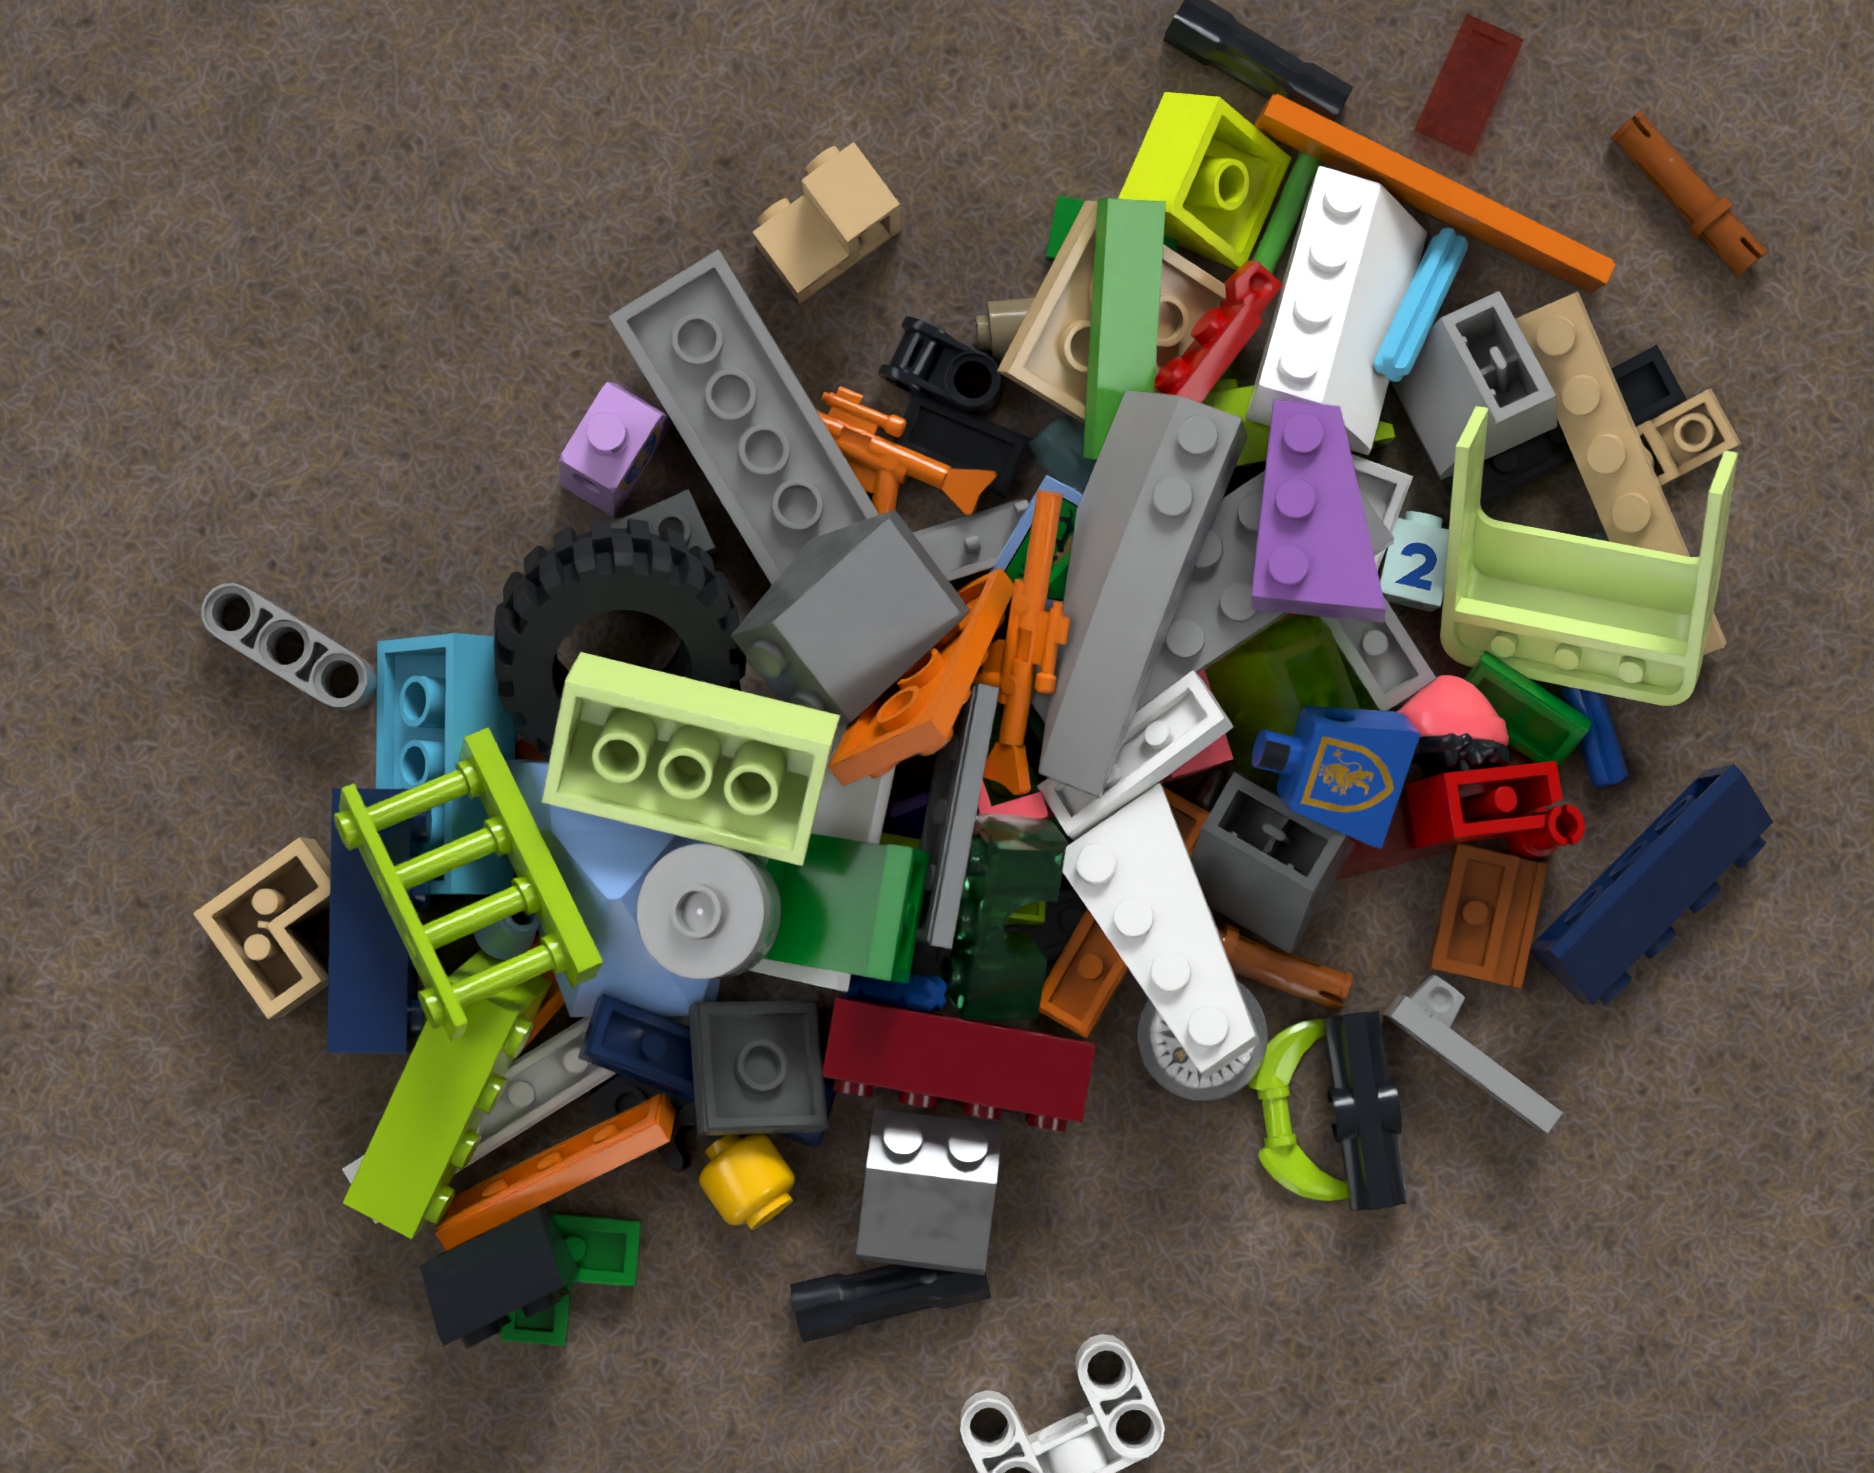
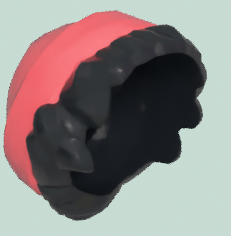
[1396,675,1510,778]

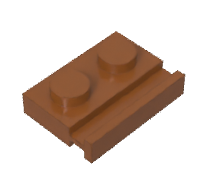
[1427,843,1548,989]

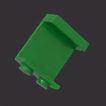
[747,834,930,984]

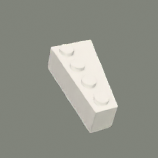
[1052,782,1260,1079]

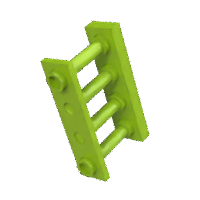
[333,727,603,1042]

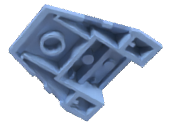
[505,759,747,1017]

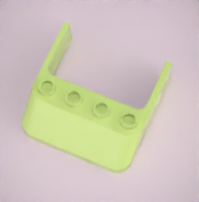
[1440,406,1738,706]

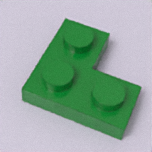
[500,1212,643,1346]

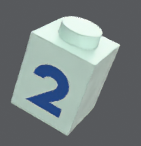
[1377,511,1449,612]

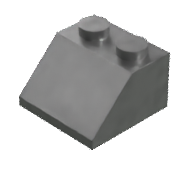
[855,1109,1003,1275]

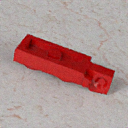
[1154,260,1283,403]

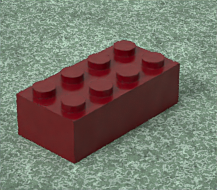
[822,996,1096,1132]

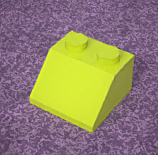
[1118,92,1292,270]

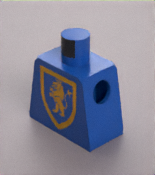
[1252,706,1421,849]

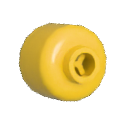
[699,1134,795,1230]

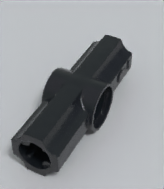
[1322,1011,1407,1211]

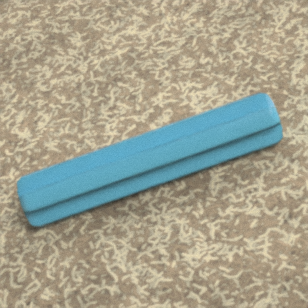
[1374,228,1468,382]

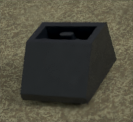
[420,1202,580,1348]

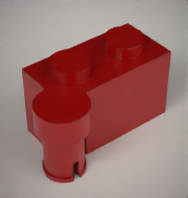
[1406,761,1585,860]

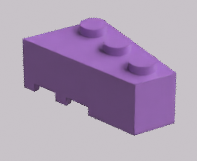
[1251,400,1386,623]

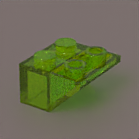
[1205,614,1360,773]

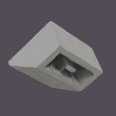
[1389,291,1557,480]

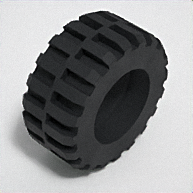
[494,519,746,760]

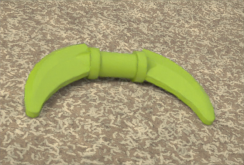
[1248,1019,1348,1201]

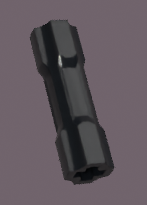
[1163,0,1354,122]
[790,1264,991,1342]

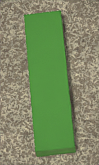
[1083,198,1166,460]

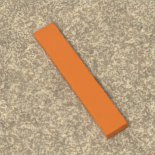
[1254,94,1616,293]

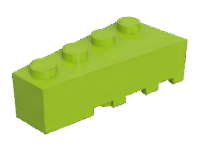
[343,949,552,1239]

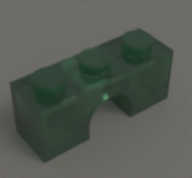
[940,814,1067,1020]

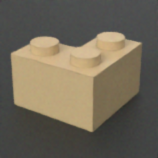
[752,142,901,304]
[193,837,331,1019]

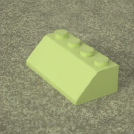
[542,652,840,866]

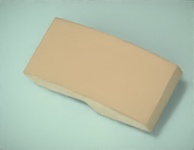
[1636,389,1741,486]

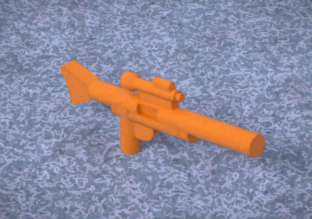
[817,386,998,515]
[972,490,1071,795]

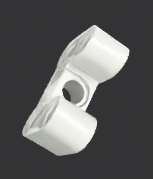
[960,1334,1165,1473]

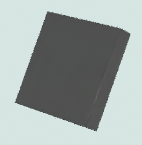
[688,1000,828,1136]

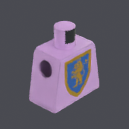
[558,382,673,518]

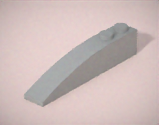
[1038,390,1247,798]

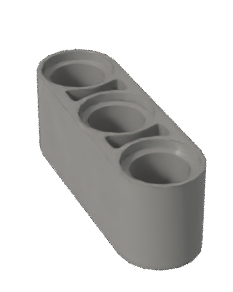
[201,583,377,711]

